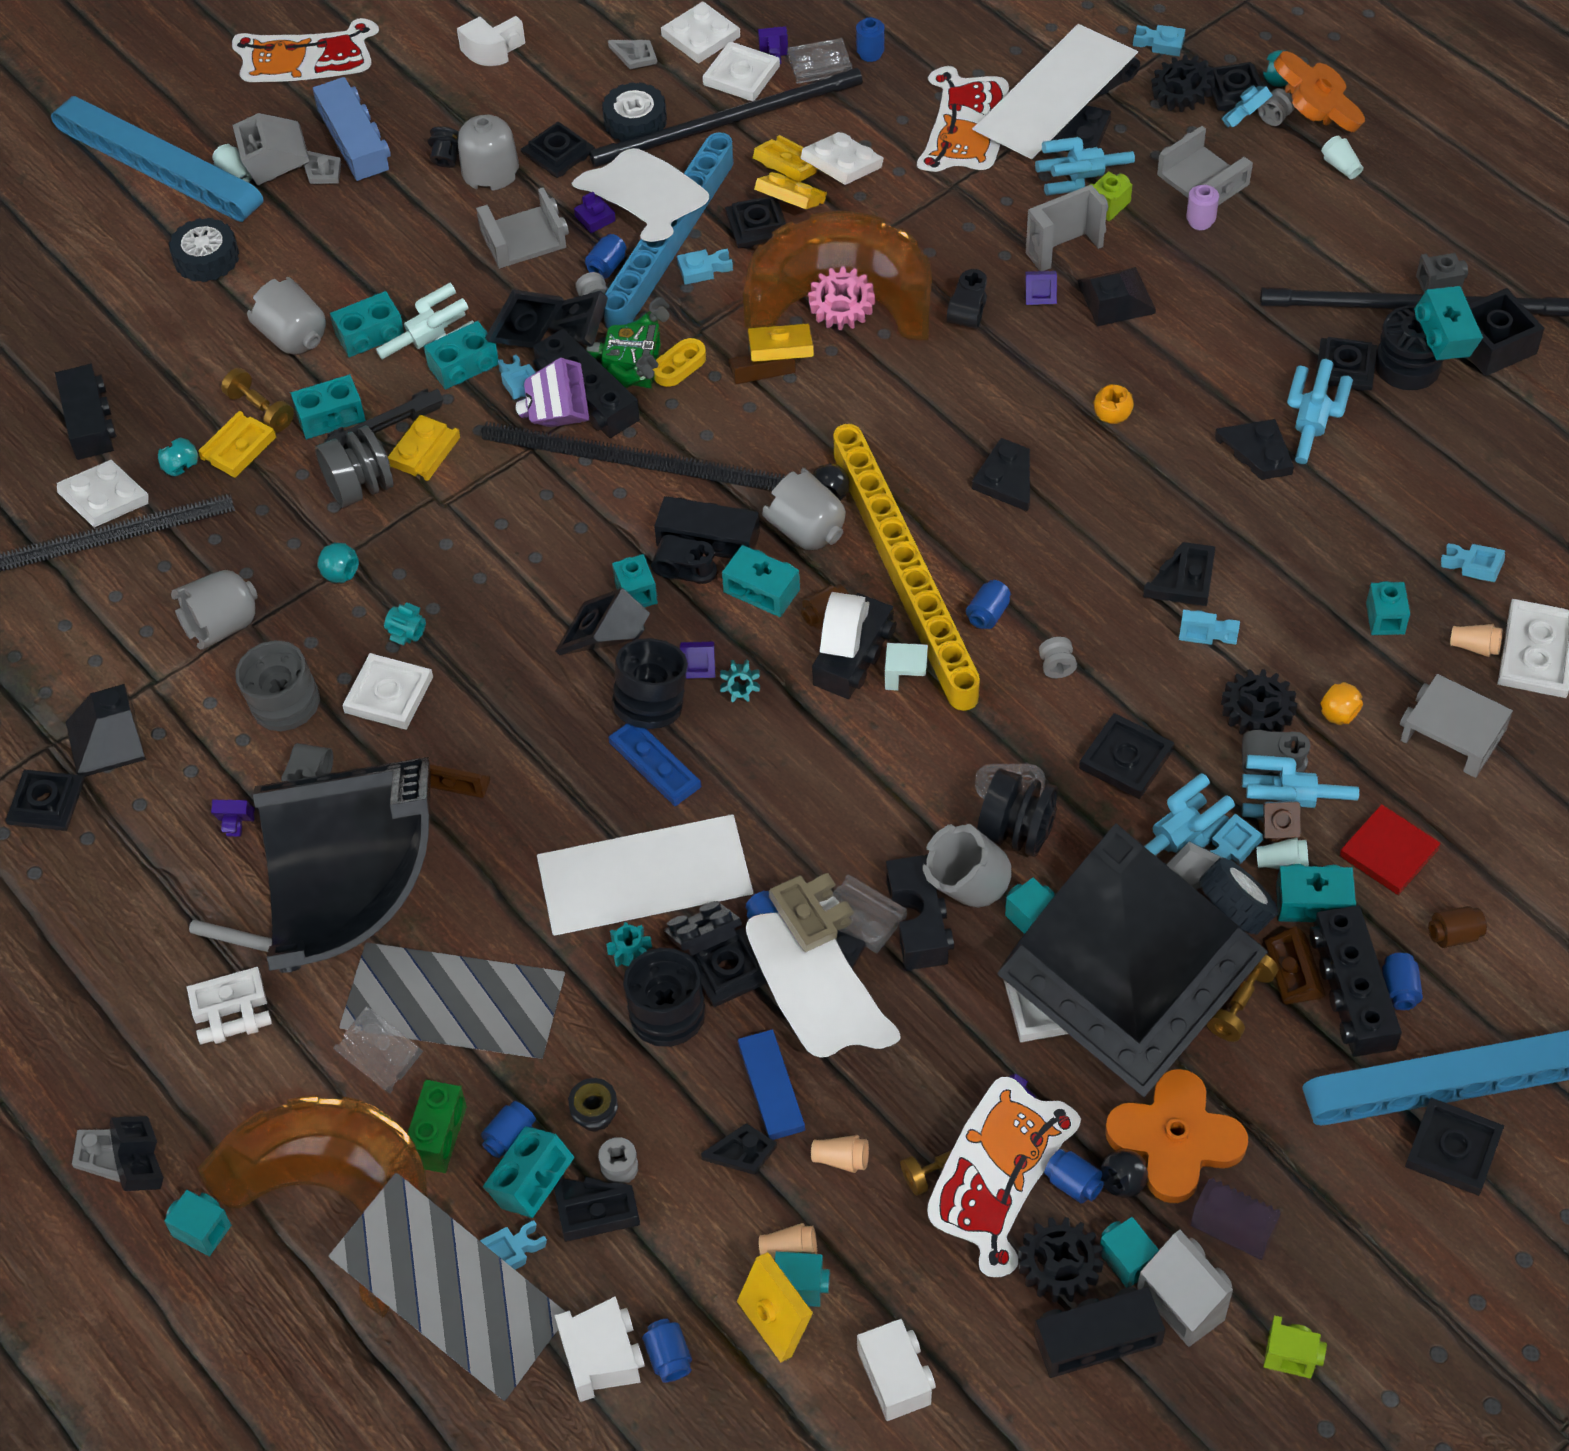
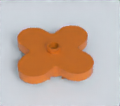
[1274,51,1365,132]
[1105,1069,1248,1203]

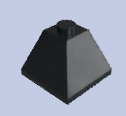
[1078,267,1156,327]
[485,289,564,348]
[555,588,650,655]
[66,684,146,777]

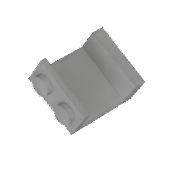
[1157,126,1253,205]
[1026,184,1108,271]
[476,187,569,269]
[1400,674,1513,778]

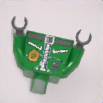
[587,297,669,388]

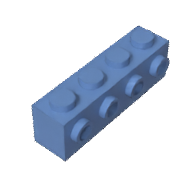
[312,77,391,181]

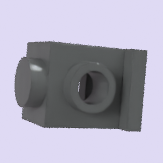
[1416,253,1468,293]

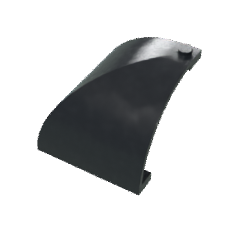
[252,757,431,973]
[997,823,1268,1097]

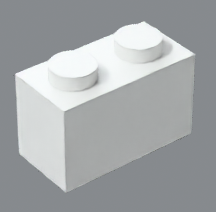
[857,1319,936,1421]

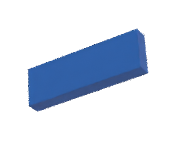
[608,723,701,807]
[738,1029,805,1140]

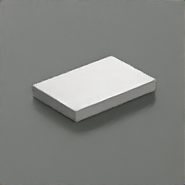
[1497,599,1569,698]

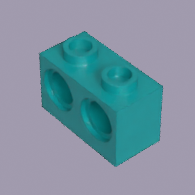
[330,291,404,357]
[424,321,499,390]
[290,374,366,439]
[483,1126,575,1218]

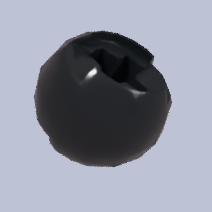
[812,463,849,501]
[1101,1149,1148,1198]

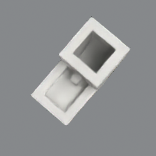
[457,16,525,66]
[820,592,869,658]

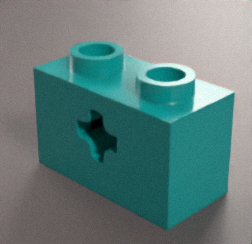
[1414,286,1483,360]
[722,545,800,617]
[1276,864,1356,922]

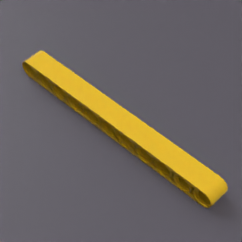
[833,424,980,711]

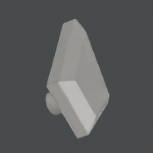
[608,40,657,69]
[303,151,341,184]
[1166,841,1236,889]
[72,1129,120,1182]

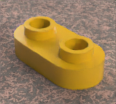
[653,338,706,387]

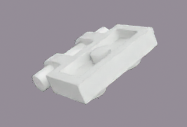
[186,967,272,1045]

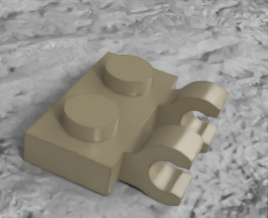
[768,873,854,953]

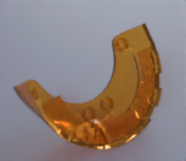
[743,211,932,340]
[197,1095,428,1318]

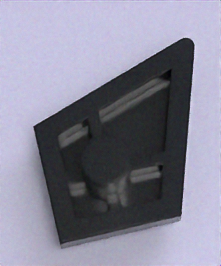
[701,1123,777,1175]

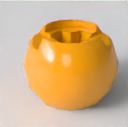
[1093,384,1134,424]
[1320,682,1363,725]

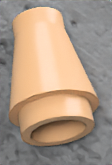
[1450,624,1503,657]
[811,1135,869,1173]
[759,1223,817,1258]

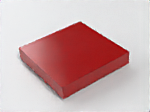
[1339,804,1441,896]

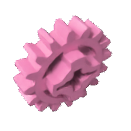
[808,266,875,330]

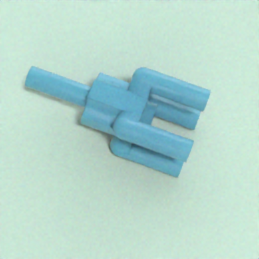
[1035,137,1135,196]
[1287,359,1353,464]
[1242,755,1359,818]
[1144,773,1235,855]

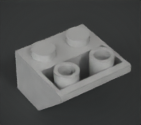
[233,113,310,185]
[1137,1230,1233,1347]

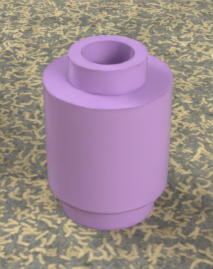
[1186,185,1219,230]

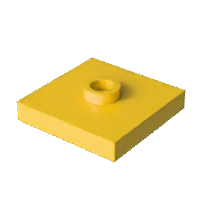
[748,324,814,362]
[737,1252,813,1363]

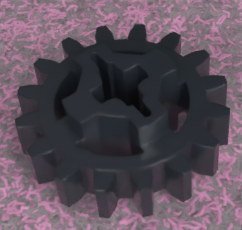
[1151,54,1216,112]
[1221,669,1298,735]
[1018,1217,1104,1303]

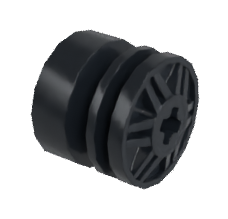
[1375,305,1444,390]
[612,638,688,729]
[977,768,1058,857]
[623,948,706,1047]

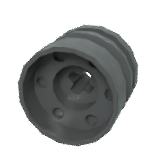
[315,425,394,508]
[235,640,320,732]

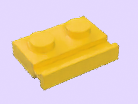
[753,135,817,182]
[754,172,827,209]
[198,411,276,478]
[388,415,460,481]

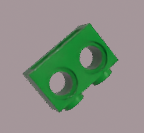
[403,1080,467,1173]

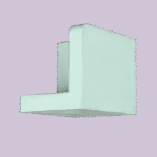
[885,643,928,691]

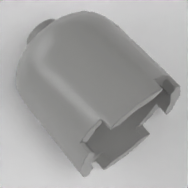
[458,114,519,190]
[247,277,326,354]
[762,468,846,550]
[171,570,257,649]
[923,824,1011,908]

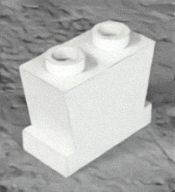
[555,1296,645,1402]

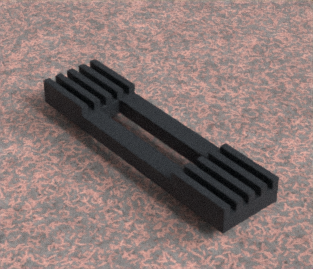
[324,388,444,449]

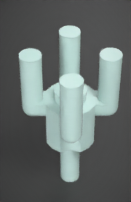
[376,282,474,359]

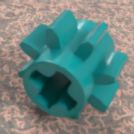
[384,602,426,646]
[720,659,760,702]
[606,922,652,967]

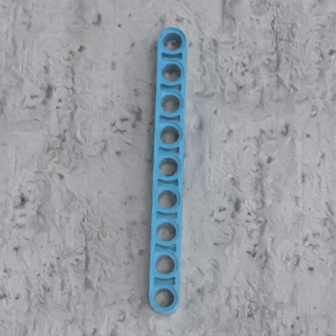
[51,96,264,222]
[603,132,734,329]
[1302,1030,1569,1126]

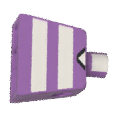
[516,358,590,427]

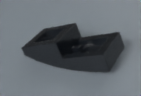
[110,1116,164,1191]

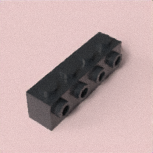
[533,329,640,439]
[1309,905,1402,1057]

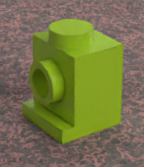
[1088,171,1133,221]
[1263,1315,1327,1379]

